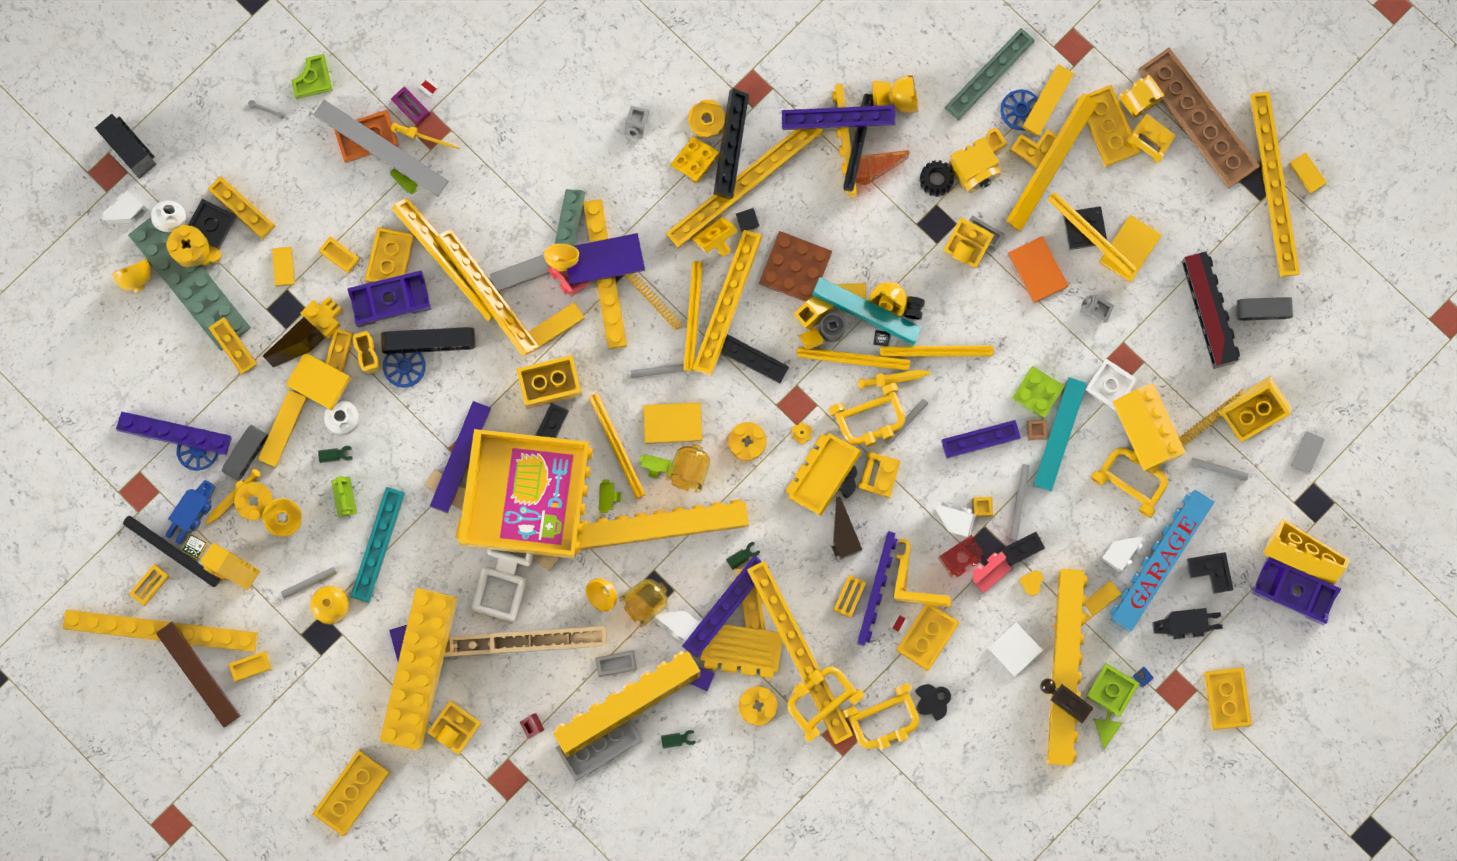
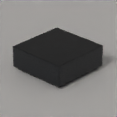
[736,208,760,232]

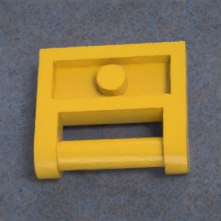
[1127,114,1176,163]
[857,451,901,498]

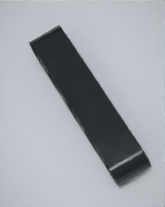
[381,327,476,354]

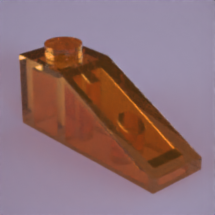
[855,150,909,185]

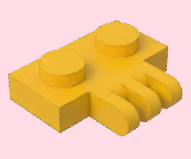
[300,297,343,339]

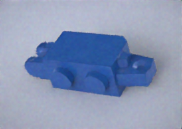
[165,480,216,545]

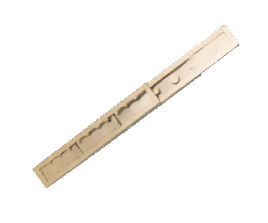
[444,626,607,657]

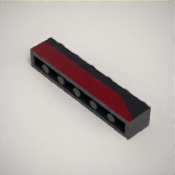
[1181,251,1240,369]

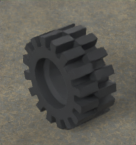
[920,160,954,197]

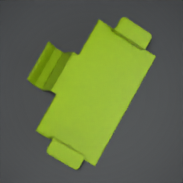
[390,169,418,194]
[639,454,673,479]
[599,479,621,513]

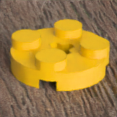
[688,100,725,138]
[728,422,767,461]
[234,482,273,521]
[262,497,302,536]
[739,686,778,726]

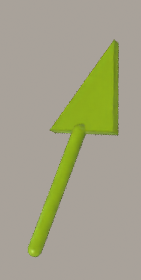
[1093,710,1122,750]

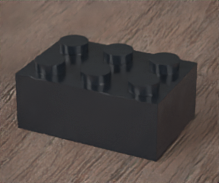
[95,114,157,179]

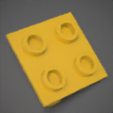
[670,136,720,184]

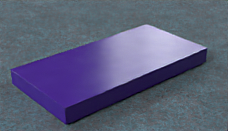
[567,233,645,286]

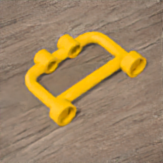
[828,383,905,447]
[1090,447,1168,518]
[787,666,865,742]
[841,683,919,750]

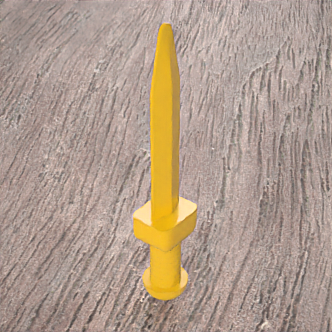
[391,122,460,149]
[858,370,931,389]
[205,469,261,525]

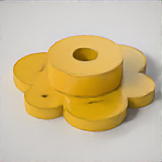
[791,422,812,445]

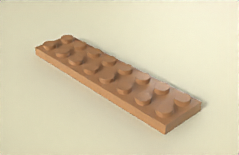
[1138,48,1260,189]

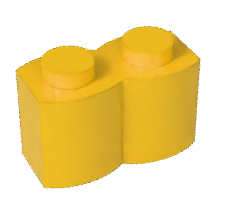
[353,331,381,375]

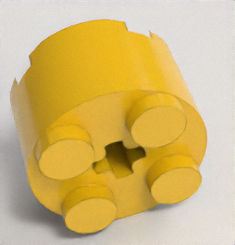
[1119,75,1165,118]
[166,225,209,267]

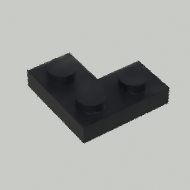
[1186,552,1233,594]

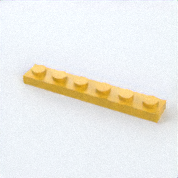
[832,84,857,198]

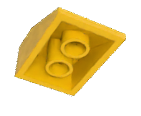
[1220,376,1291,442]

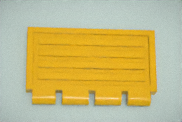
[785,433,862,517]
[701,624,782,679]

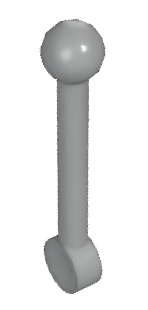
[248,100,285,119]

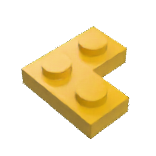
[1010,129,1057,168]

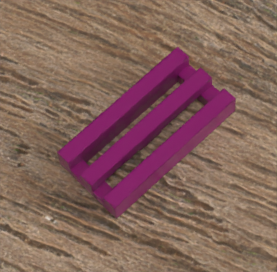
[391,86,430,126]

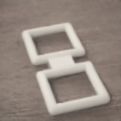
[471,549,534,622]

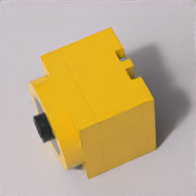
[948,137,1001,193]

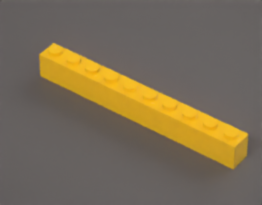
[578,499,749,550]
[1047,569,1087,766]

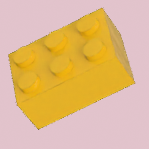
[516,355,583,409]

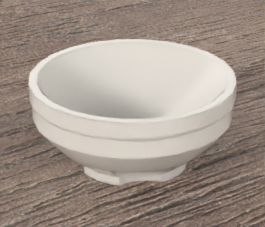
[151,201,186,232]
[324,401,360,435]

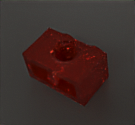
[938,535,984,577]

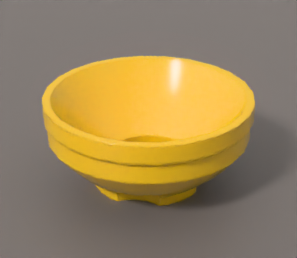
[544,244,579,271]
[585,578,617,612]

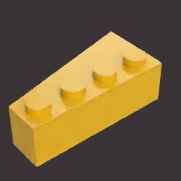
[200,542,260,590]

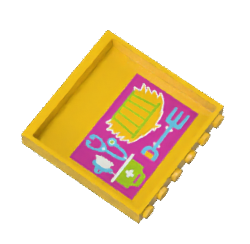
[458,429,593,559]

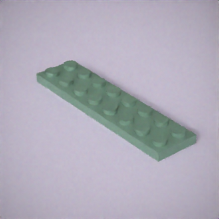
[128,217,251,351]

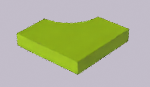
[291,54,333,99]

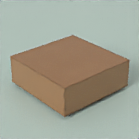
[1027,420,1048,441]

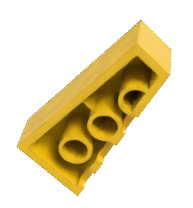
[1263,519,1349,585]

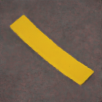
[1053,580,1122,630]

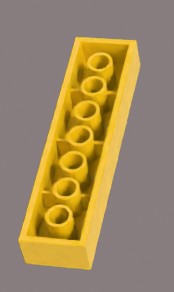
[380,588,458,750]
[553,651,701,758]

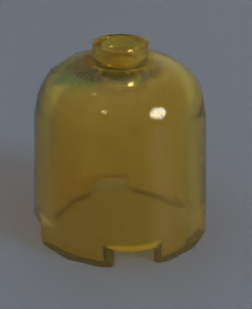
[665,444,710,493]
[619,579,668,628]

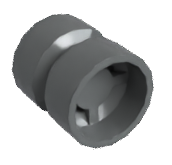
[820,313,845,342]

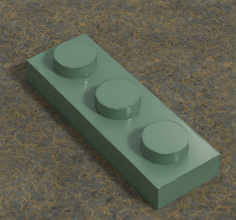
[555,189,586,246]

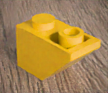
[793,296,835,330]

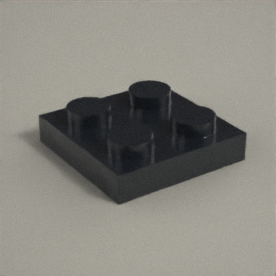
[188,199,237,249]
[1063,206,1107,250]

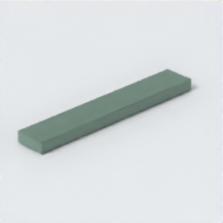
[945,28,1035,121]

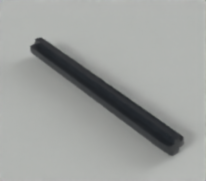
[843,93,873,192]
[123,516,221,587]

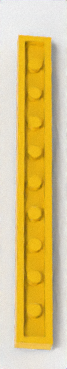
[1250,91,1300,278]
[666,129,824,249]
[747,561,853,744]
[63,610,258,652]

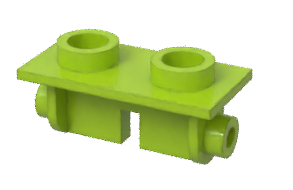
[331,476,357,518]

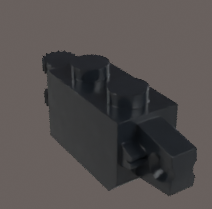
[1152,608,1223,640]

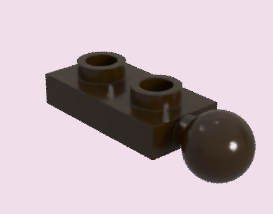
[1040,678,1094,724]

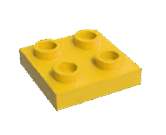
[943,217,994,268]
[427,701,482,755]

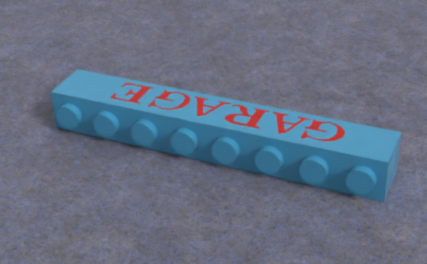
[1109,490,1214,632]

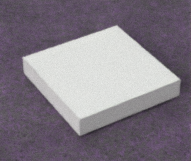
[1085,359,1138,412]
[987,622,1043,677]

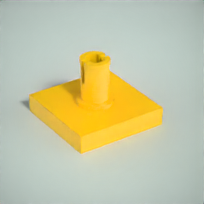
[691,217,738,256]

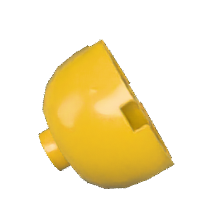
[888,75,919,113]
[111,259,152,293]
[868,282,907,316]
[310,585,350,625]

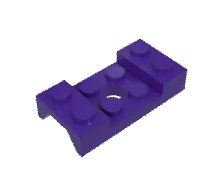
[347,270,432,327]
[1252,557,1341,625]

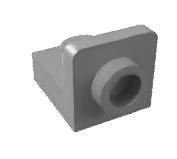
[625,106,649,138]
[1080,295,1114,323]

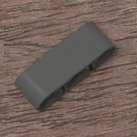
[1237,297,1293,321]
[221,425,268,481]

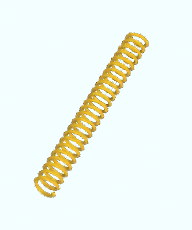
[626,273,683,330]
[1178,389,1244,447]

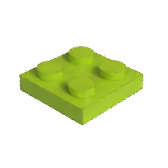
[1012,366,1065,419]
[1086,663,1140,717]

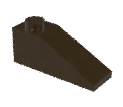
[263,317,324,367]
[831,496,863,560]

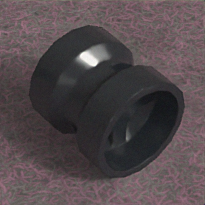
[903,296,925,320]

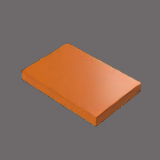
[334,110,399,163]
[1008,236,1068,303]

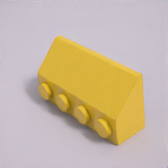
[1113,383,1185,471]

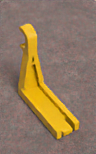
[894,539,953,607]

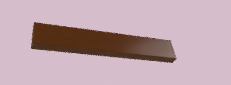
[156,621,241,728]

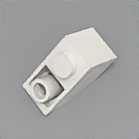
[101,190,148,225]
[935,501,976,537]
[1100,537,1143,573]
[655,611,700,642]

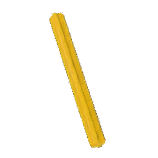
[1048,192,1136,276]
[684,261,703,372]
[880,345,994,357]
[797,347,910,371]
[589,394,645,499]

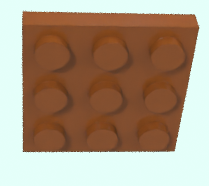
[759,231,832,302]

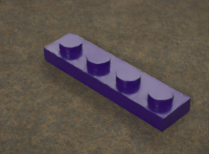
[941,420,1021,459]

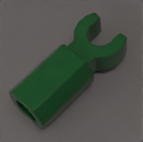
[318,446,353,463]
[726,542,760,570]
[661,730,696,749]

